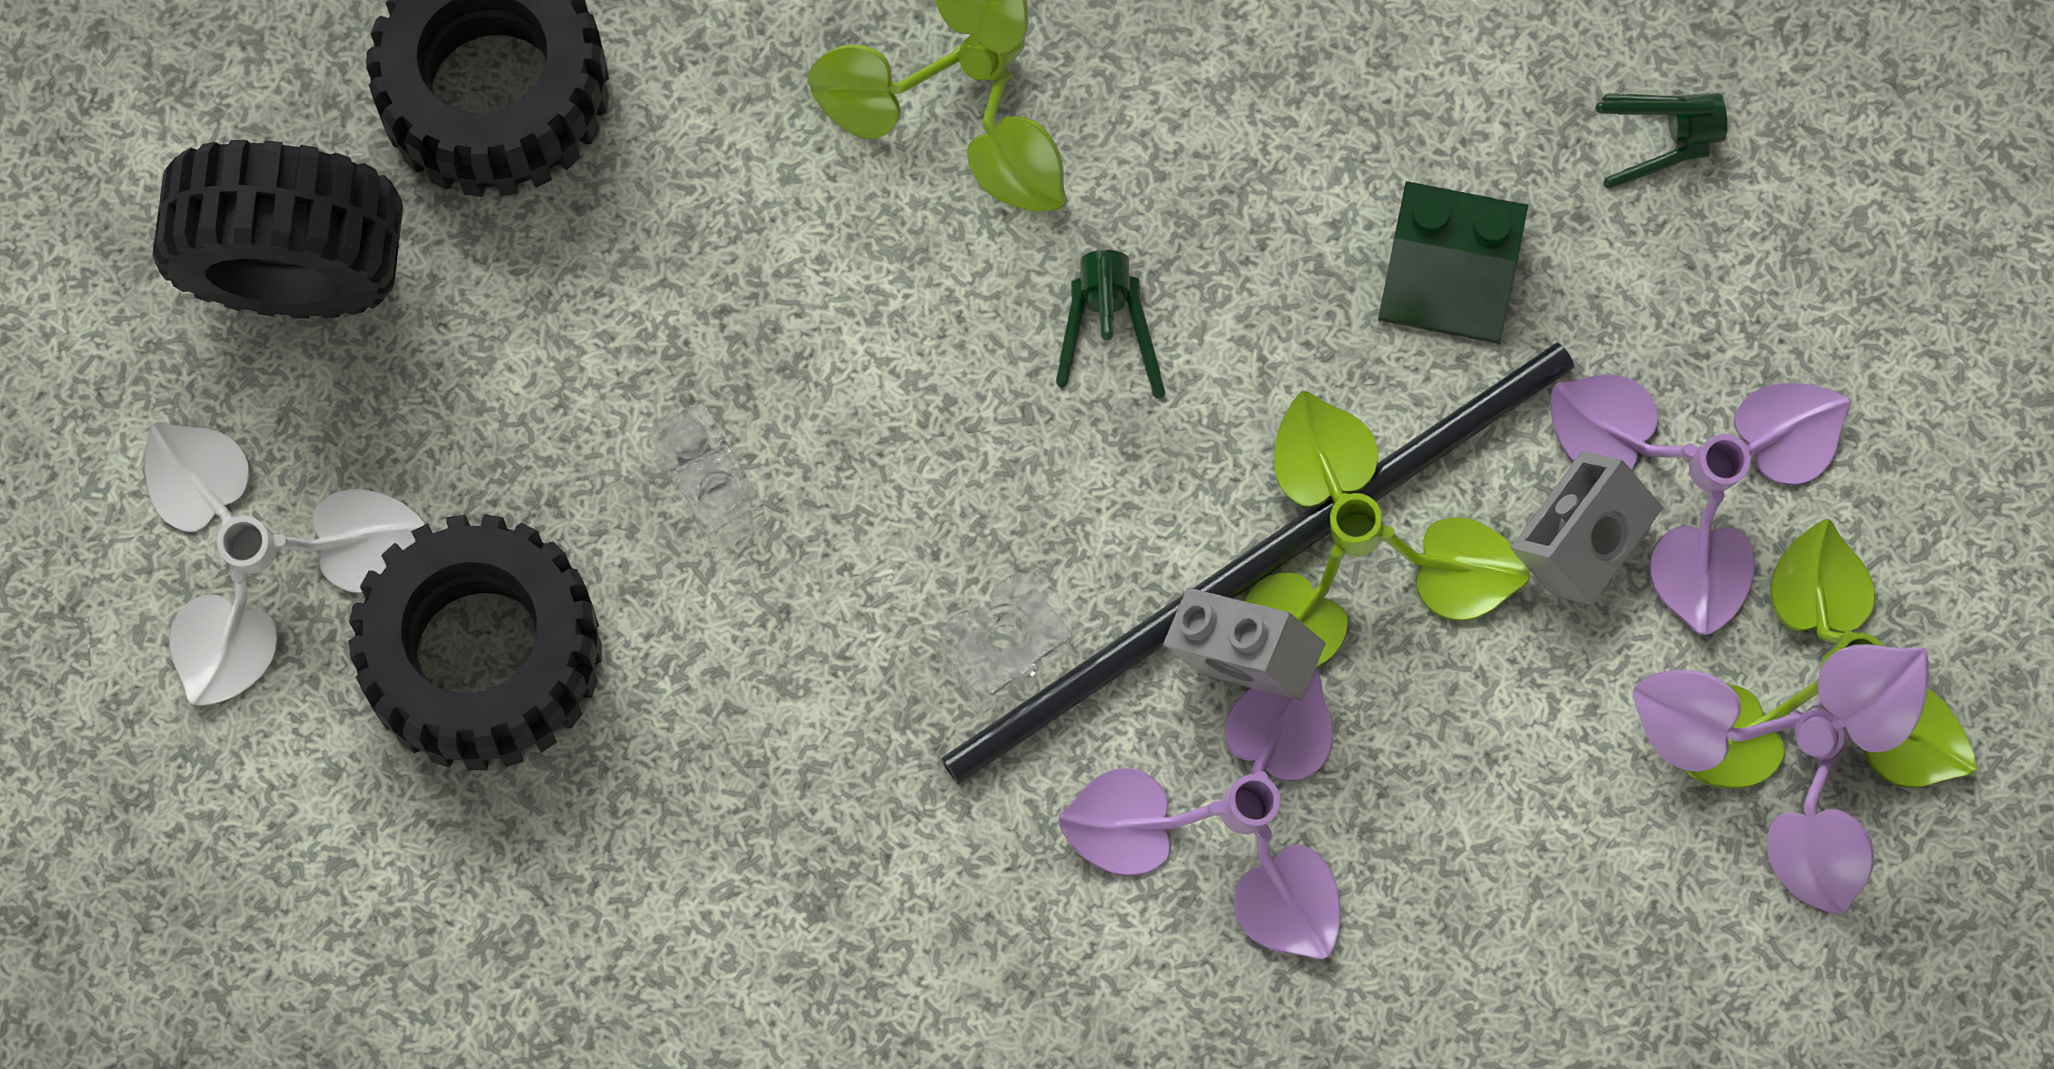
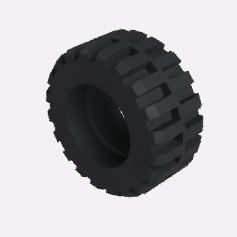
[366,0,609,197]
[152,140,403,319]
[348,514,602,771]

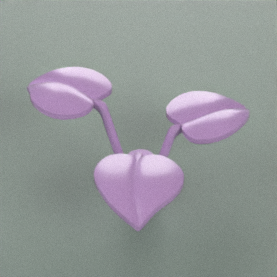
[1551,374,1851,635]
[1633,644,1929,914]
[1058,668,1340,960]

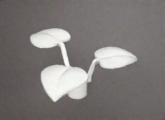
[144,422,425,706]

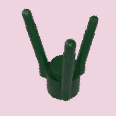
[1595,93,1728,188]
[1056,250,1165,399]

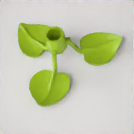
[807,0,1068,212]
[1244,391,1530,669]
[1684,519,1977,789]

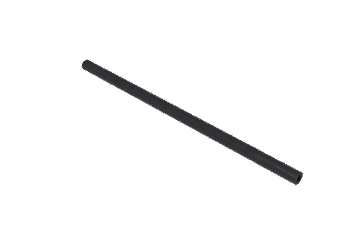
[940,342,1574,785]

